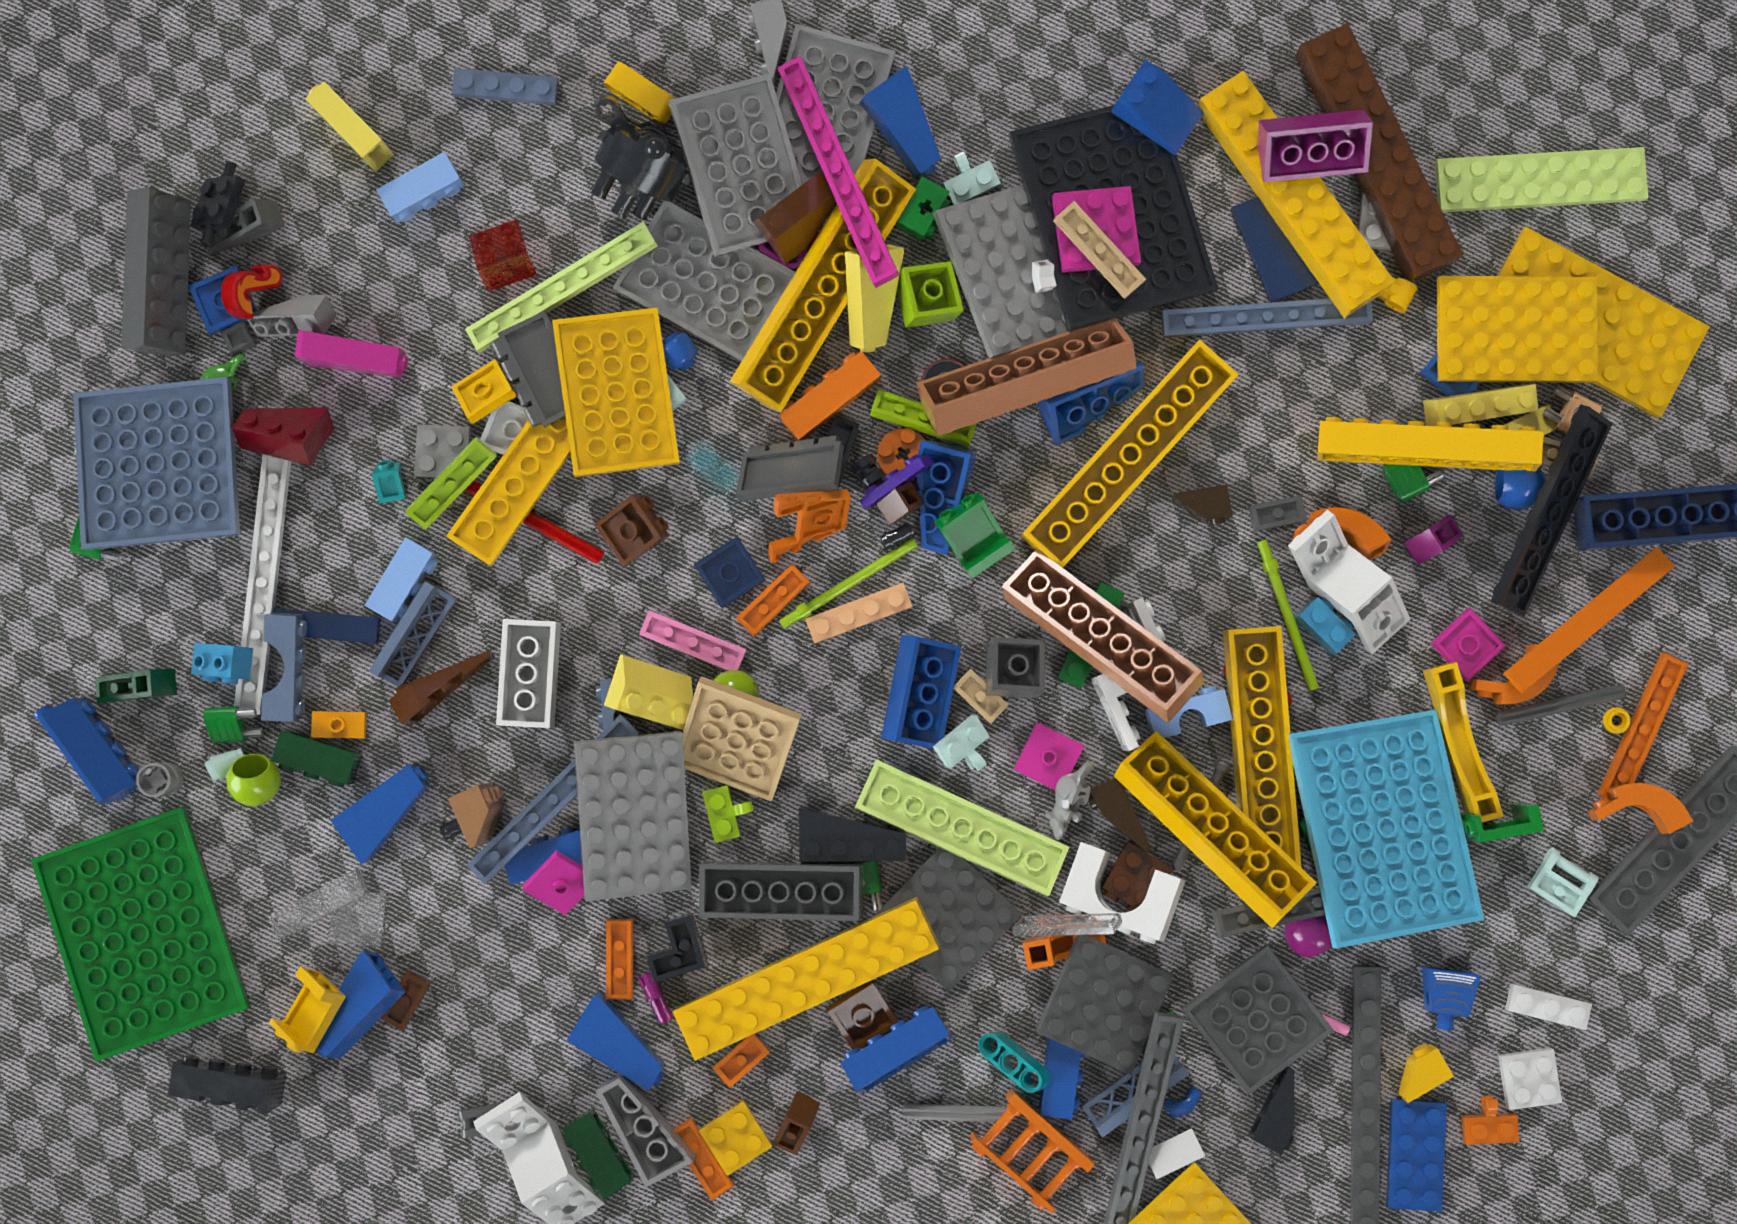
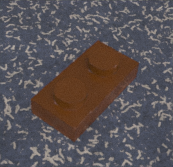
[380,970,431,1031]

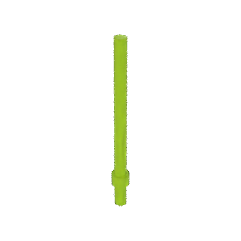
[779,538,918,629]
[1257,539,1319,691]

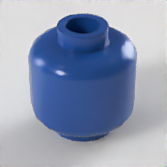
[662,331,698,371]

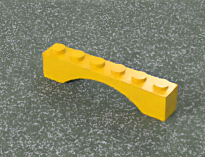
[1423,662,1504,823]

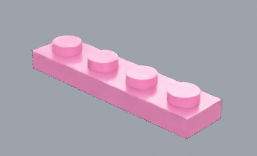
[639,610,747,671]

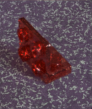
[469,219,537,292]

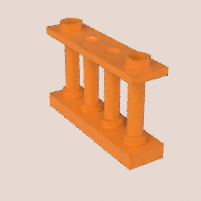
[969,1088,1095,1213]

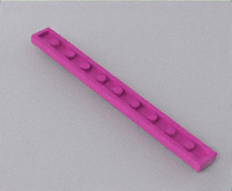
[777,56,900,288]

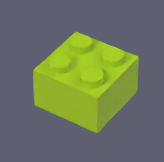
[896,261,964,328]

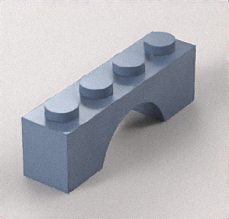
[261,613,307,722]

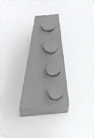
[595,1074,697,1188]

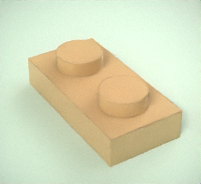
[954,668,1009,724]

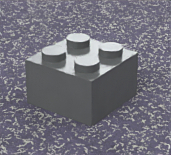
[986,637,1045,698]

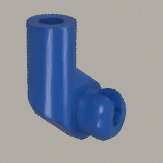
[1164,1086,1203,1118]

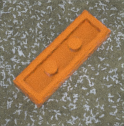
[736,564,811,637]
[606,918,634,1000]
[674,1117,735,1201]

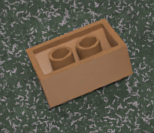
[448,783,505,848]

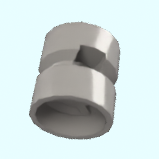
[136,762,183,797]

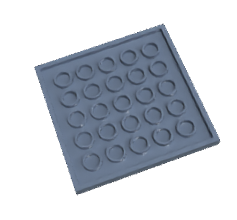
[73,377,240,550]

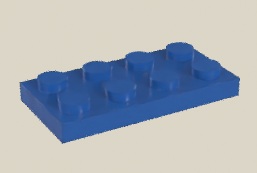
[1386,1098,1447,1212]

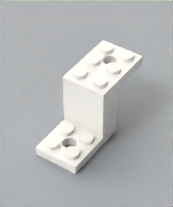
[1288,510,1411,654]
[1090,598,1166,751]
[473,1092,605,1224]

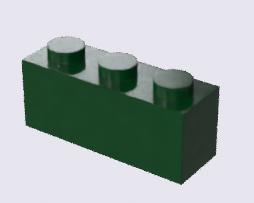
[271,730,363,788]
[562,1107,634,1199]

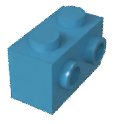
[1294,597,1356,655]
[191,643,253,684]

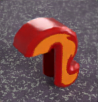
[221,264,283,319]

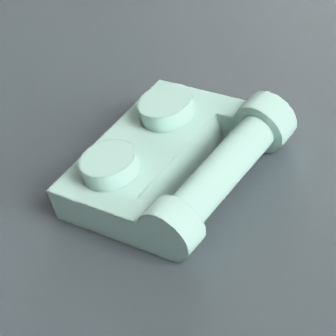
[1527,847,1599,917]

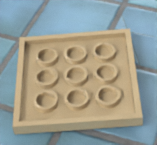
[682,676,802,802]

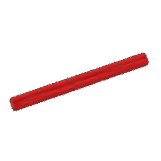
[464,480,604,563]

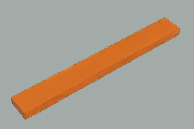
[1503,547,1675,694]

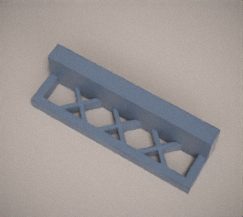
[369,581,457,687]
[1081,1055,1189,1137]

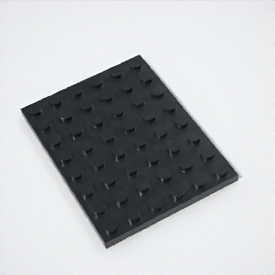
[1008,105,1219,331]

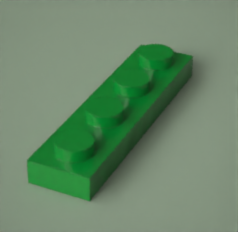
[1057,582,1125,689]

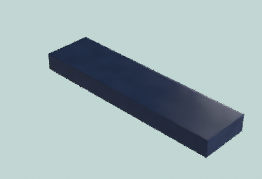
[274,608,381,644]

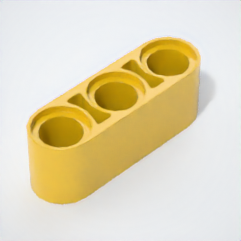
[603,62,675,126]

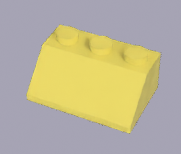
[604,654,693,730]

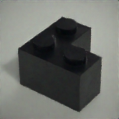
[646,912,708,983]

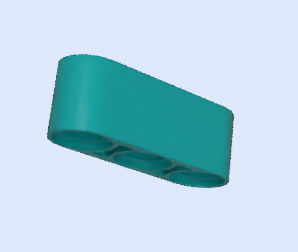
[978,1031,1051,1093]

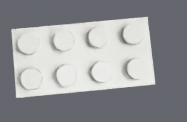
[496,619,561,728]

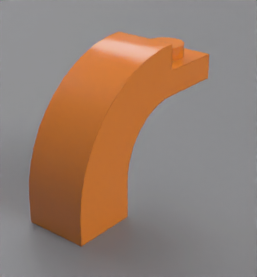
[1292,507,1392,560]
[1468,644,1559,705]
[1587,783,1694,834]
[1022,923,1107,970]

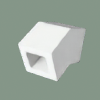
[1032,260,1057,293]

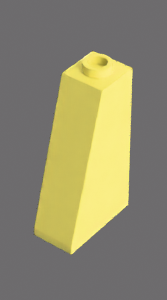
[305,82,394,172]
[845,244,904,352]

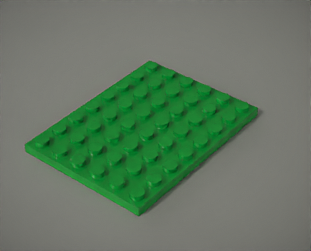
[30,806,250,1062]

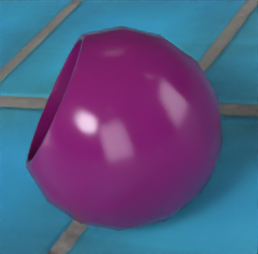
[1284,915,1332,957]

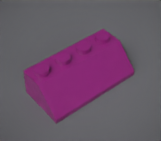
[1257,110,1373,182]

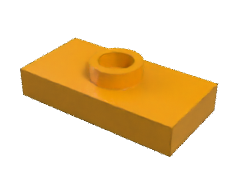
[311,711,367,739]

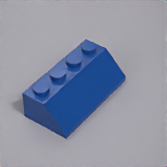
[881,635,962,749]
[36,698,140,803]
[840,1005,954,1094]

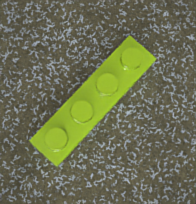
[870,389,977,448]
[405,437,496,530]

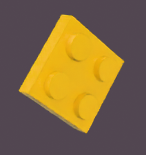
[451,359,516,424]
[699,1100,773,1176]

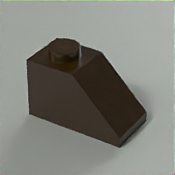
[1171,484,1233,526]

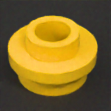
[1603,707,1630,734]

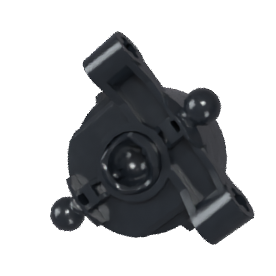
[591,95,690,221]

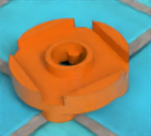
[877,428,925,480]

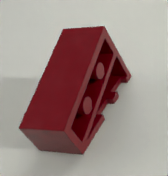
[232,407,335,466]

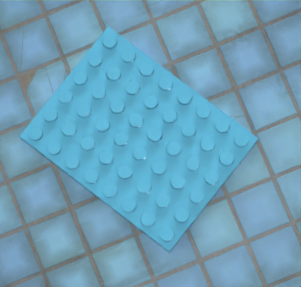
[1289,710,1484,949]

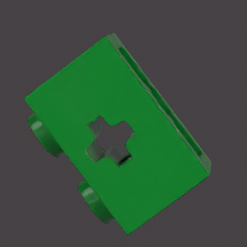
[897,176,951,243]

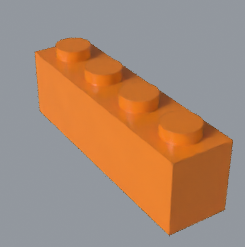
[779,351,881,441]

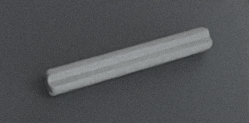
[902,1103,1007,1122]

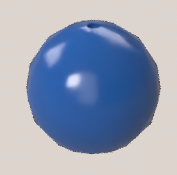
[1495,467,1546,510]

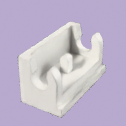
[1148,1128,1205,1180]

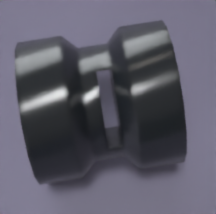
[850,453,886,489]

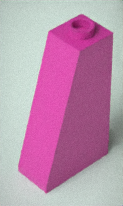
[295,330,408,378]

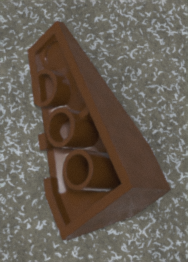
[754,170,837,264]
[389,651,495,725]

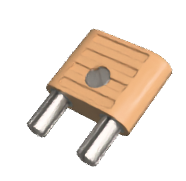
[1543,386,1602,433]

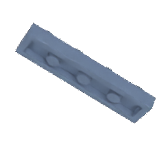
[452,68,559,106]

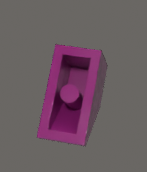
[1404,514,1464,565]

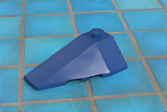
[1038,362,1146,446]
[917,440,977,555]

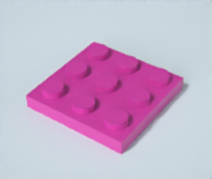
[1052,186,1141,273]

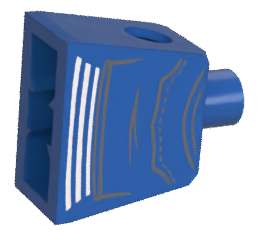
[1422,966,1481,1031]

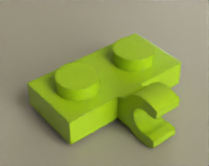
[702,785,754,843]

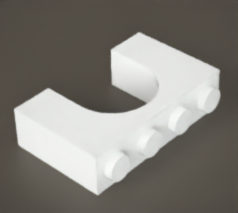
[1060,842,1186,944]

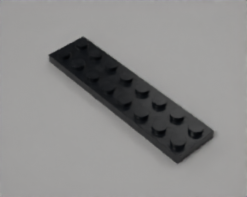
[1491,404,1613,617]

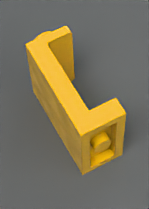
[269,966,346,1053]

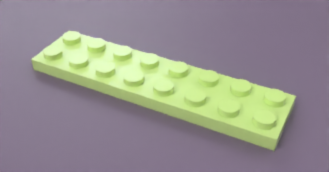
[1435,147,1648,212]
[854,759,1069,897]

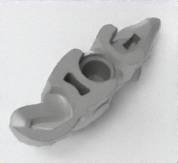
[1045,761,1094,841]

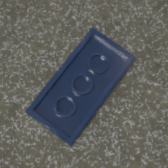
[1230,197,1319,303]

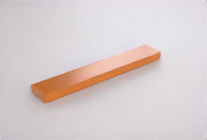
[1597,653,1689,799]

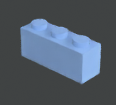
[376,152,465,223]
[364,537,438,623]

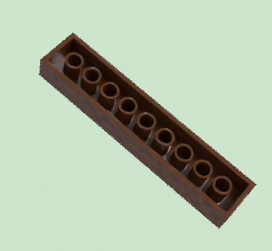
[1295,23,1464,282]

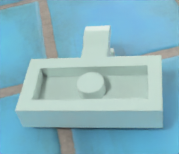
[943,152,1001,205]
[933,715,990,771]

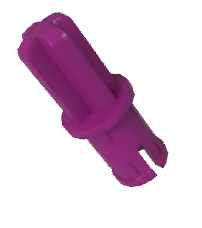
[637,972,673,1024]

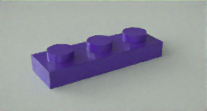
[859,454,934,509]

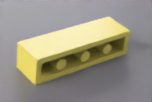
[1423,384,1539,426]

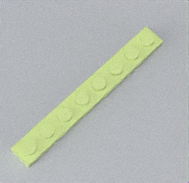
[465,222,658,353]

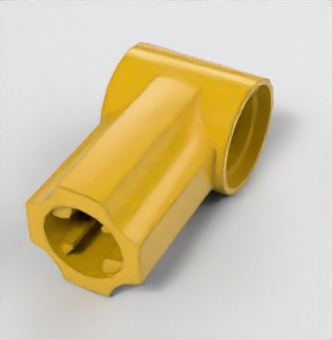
[1378,277,1418,313]

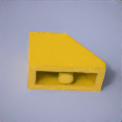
[1398,1044,1454,1103]

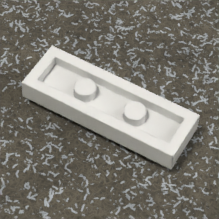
[1505,984,1592,1030]

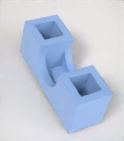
[1144,685,1233,738]

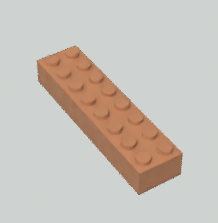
[917,318,1137,436]
[1001,549,1204,723]

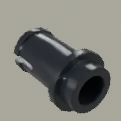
[880,522,915,550]
[439,818,462,841]

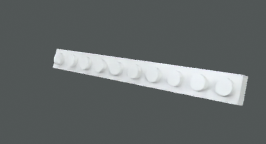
[234,454,291,715]

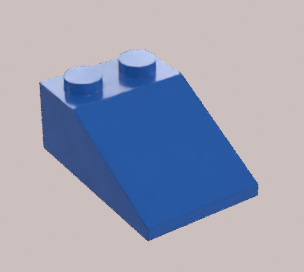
[1111,59,1204,155]

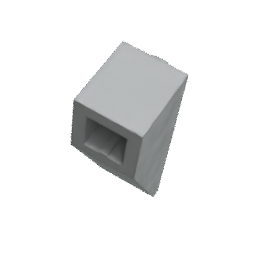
[748,0,788,86]
[247,294,336,337]

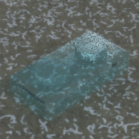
[685,440,739,495]

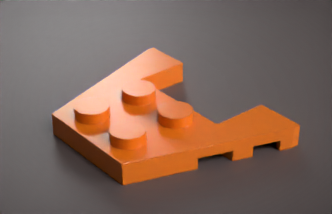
[768,489,851,564]

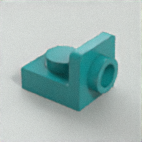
[372,460,407,504]

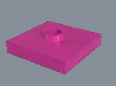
[1429,607,1506,682]
[1013,722,1084,790]
[523,850,584,915]

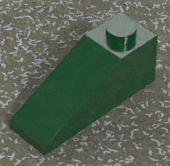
[95,669,177,704]

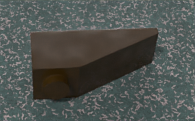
[1088,777,1152,852]

